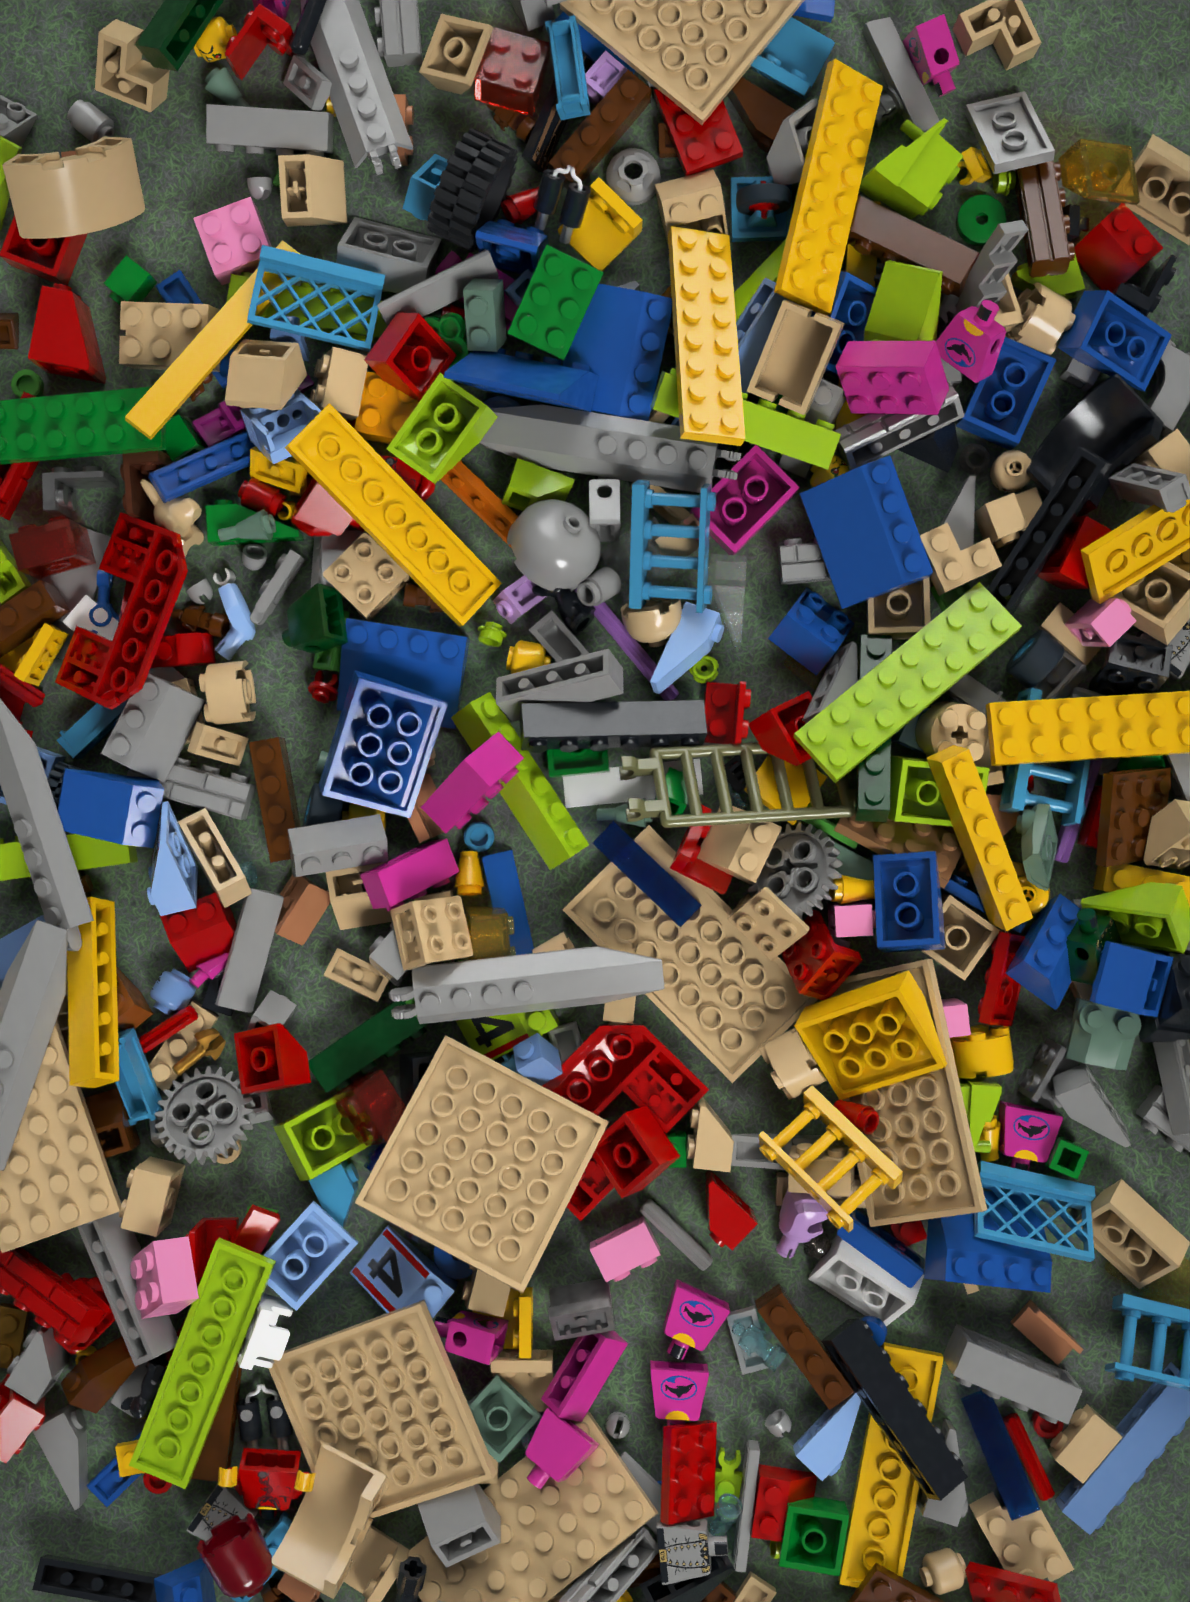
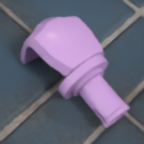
[776,1190,828,1258]

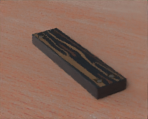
[522,51,592,173]

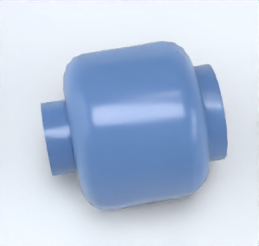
[150,968,196,1015]

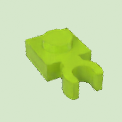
[715,1447,743,1506]

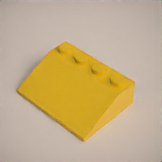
[794,970,947,1100]

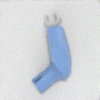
[213,568,256,661]

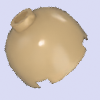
[620,597,682,647]

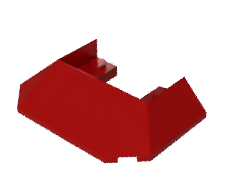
[55,512,188,710]
[542,1025,709,1221]

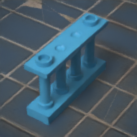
[629,480,716,613]
[999,688,1090,826]
[1105,1293,1190,1391]

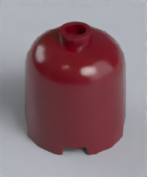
[196,1513,273,1598]

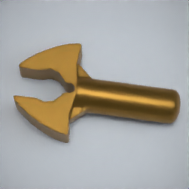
[172,1028,226,1076]

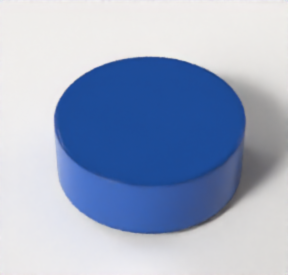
[860,1316,887,1347]

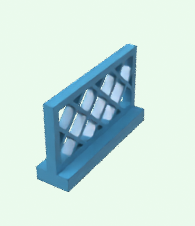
[247,245,385,352]
[974,1161,1096,1262]

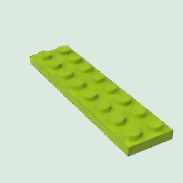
[793,582,1022,783]
[129,1237,276,1489]

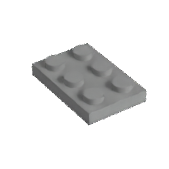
[965,91,1055,174]

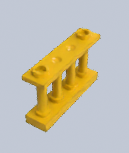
[759,1085,903,1233]

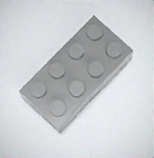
[943,1324,1083,1424]

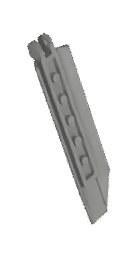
[300,0,413,175]
[480,405,741,493]
[0,699,94,951]
[0,920,68,1171]
[388,946,665,1024]

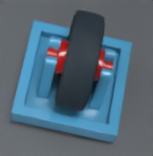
[730,176,792,242]

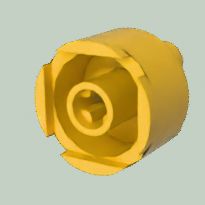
[950,1025,1014,1079]

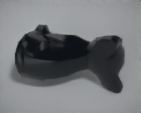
[532,585,596,635]
[121,1353,169,1420]

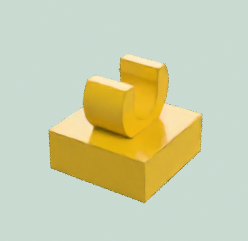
[957,147,993,186]

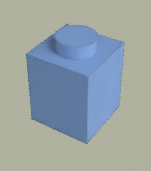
[513,1033,563,1086]

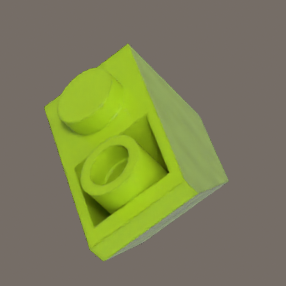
[1011,254,1086,300]
[502,458,575,511]

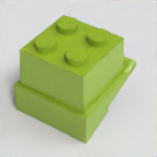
[859,118,963,220]
[959,1075,1002,1153]

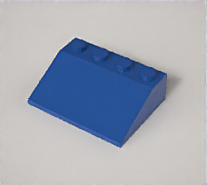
[562,284,672,421]
[444,348,599,412]
[799,455,933,609]
[337,618,470,729]
[318,670,448,818]
[924,1190,1052,1293]

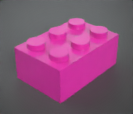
[835,341,949,415]
[690,445,800,558]
[421,731,524,834]

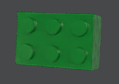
[507,244,604,360]

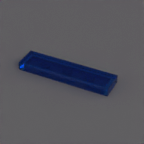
[593,821,701,927]
[960,1390,1041,1521]

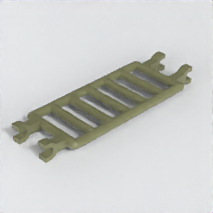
[619,742,855,828]

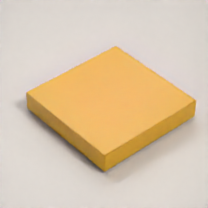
[744,754,827,825]

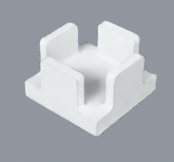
[237,1292,293,1370]

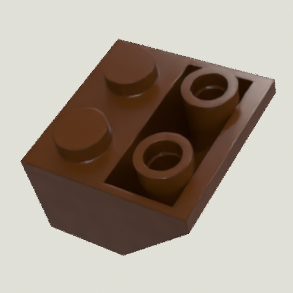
[84,1088,141,1158]

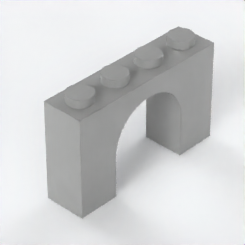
[1059,340,1190,436]

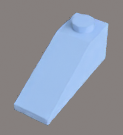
[650,601,724,694]
[793,1389,861,1481]

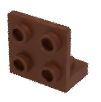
[120,450,174,525]

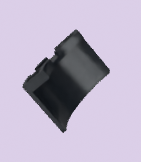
[1026,374,1164,517]

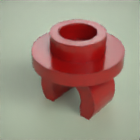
[308,670,339,703]

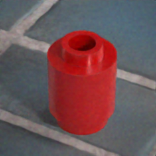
[238,477,286,518]

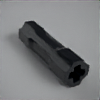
[394,1556,427,1602]

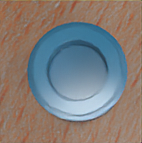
[464,822,495,852]

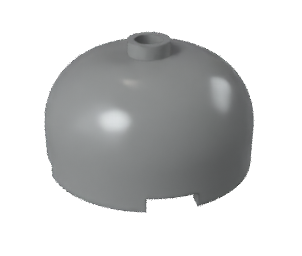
[507,499,601,591]

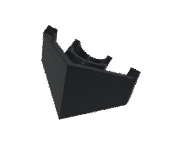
[897,422,959,473]

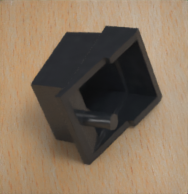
[1138,952,1190,1042]

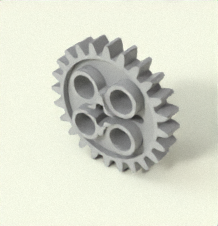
[748,822,843,919]
[155,1066,256,1165]

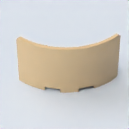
[2,136,145,239]
[272,1443,387,1599]

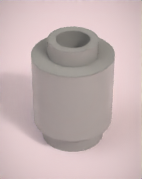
[67,100,114,142]
[577,567,621,606]

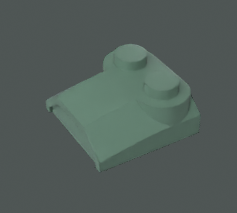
[1016,804,1058,891]
[1064,998,1141,1071]
[467,1373,541,1463]

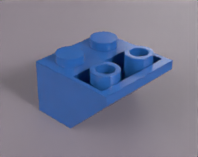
[768,587,855,675]
[1090,941,1174,1017]

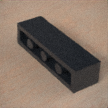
[32,1554,162,1602]

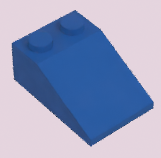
[475,219,549,274]
[1057,290,1172,391]
[956,337,1056,450]
[57,768,164,848]
[873,851,945,953]

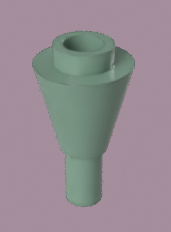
[205,67,251,107]
[218,510,276,541]
[596,798,653,828]

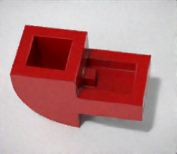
[151,633,216,669]

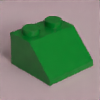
[778,1497,849,1576]

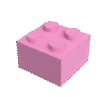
[193,197,272,285]
[130,1236,199,1319]

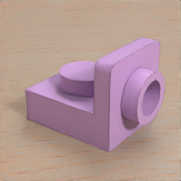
[585,50,628,105]
[493,575,547,624]

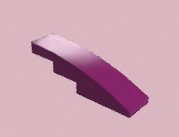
[192,373,314,448]

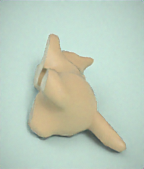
[140,479,204,557]

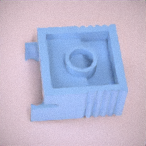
[240,389,321,464]

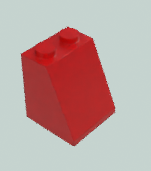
[28,283,106,384]

